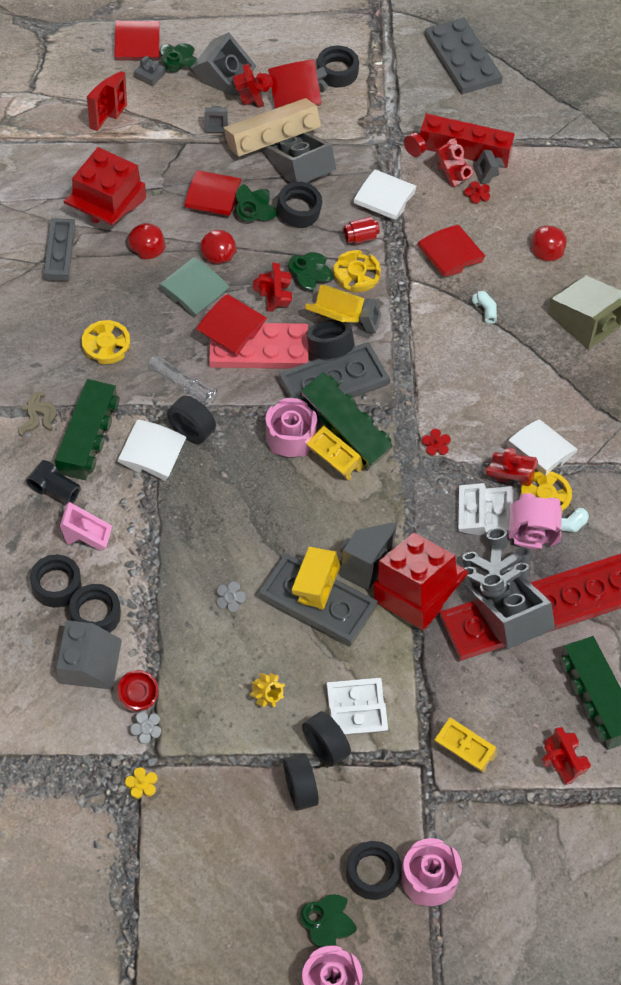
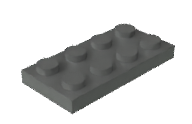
[424,17,503,95]
[279,342,390,399]
[259,553,378,646]

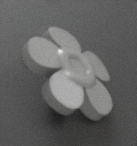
[217,581,247,612]
[130,711,162,744]

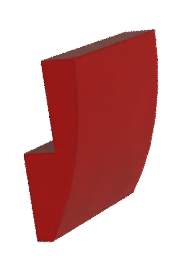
[114,21,160,61]
[268,59,322,109]
[87,71,127,132]
[184,170,242,216]
[417,225,485,276]
[196,294,267,356]

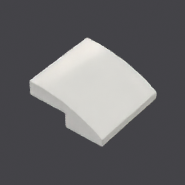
[354,170,417,220]
[507,419,578,476]
[117,420,186,481]
[459,483,513,536]
[326,678,388,735]

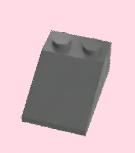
[261,132,336,183]
[465,567,555,649]

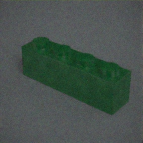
[298,372,393,471]
[55,379,120,481]
[559,636,621,750]

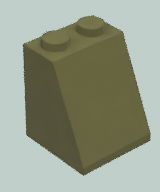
[548,275,621,350]

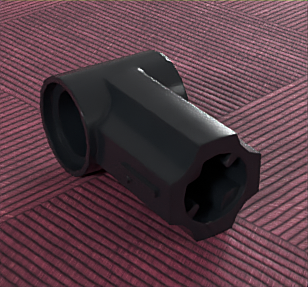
[26,460,81,504]

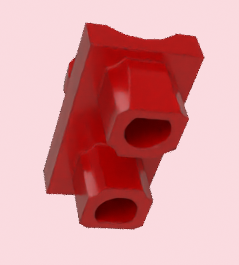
[233,63,273,108]
[435,139,473,187]
[252,262,292,312]
[486,448,538,486]
[541,727,591,785]

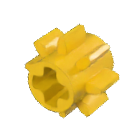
[250,673,285,707]

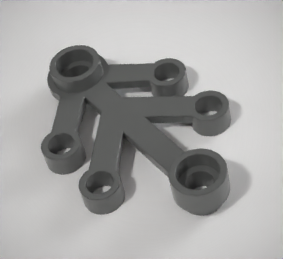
[462,528,532,598]

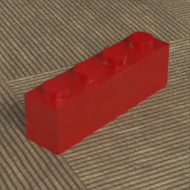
[420,113,515,168]

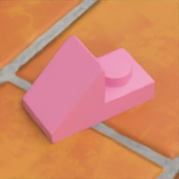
[60,502,112,551]

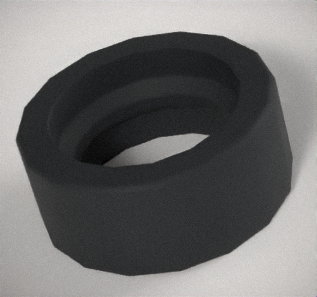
[317,45,359,88]
[277,182,323,227]
[306,320,355,359]
[167,395,216,444]
[30,554,82,608]
[69,584,121,633]
[302,711,351,767]
[283,753,319,811]
[346,841,402,900]

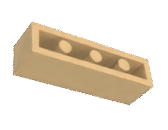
[224,98,321,156]

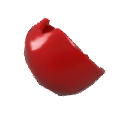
[127,223,166,259]
[530,225,567,261]
[200,230,237,264]
[117,670,159,712]

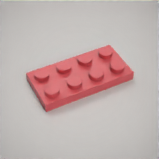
[209,323,308,369]

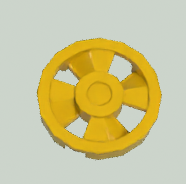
[333,250,381,293]
[81,320,131,364]
[521,471,572,514]

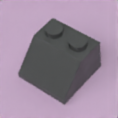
[191,32,256,96]
[339,523,397,591]
[56,620,122,690]

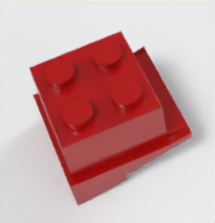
[64,147,146,226]
[374,532,468,630]

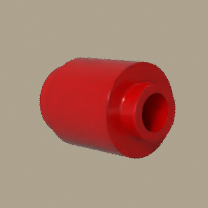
[343,216,380,245]

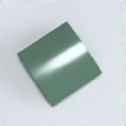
[159,257,230,318]

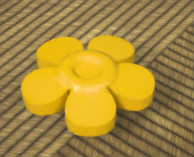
[125,767,158,799]

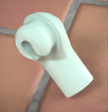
[472,291,497,324]
[561,508,589,532]

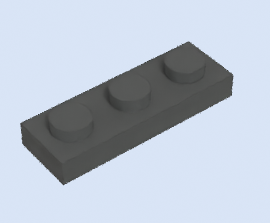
[44,218,75,281]

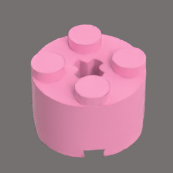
[265,398,317,457]
[509,493,562,549]
[401,838,462,906]
[301,946,363,985]

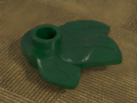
[159,43,198,71]
[235,184,278,222]
[288,252,333,292]
[300,894,357,948]

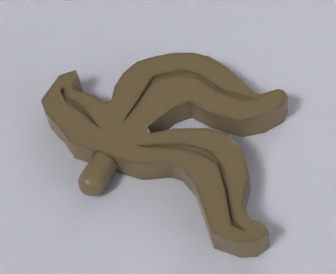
[19,392,57,437]

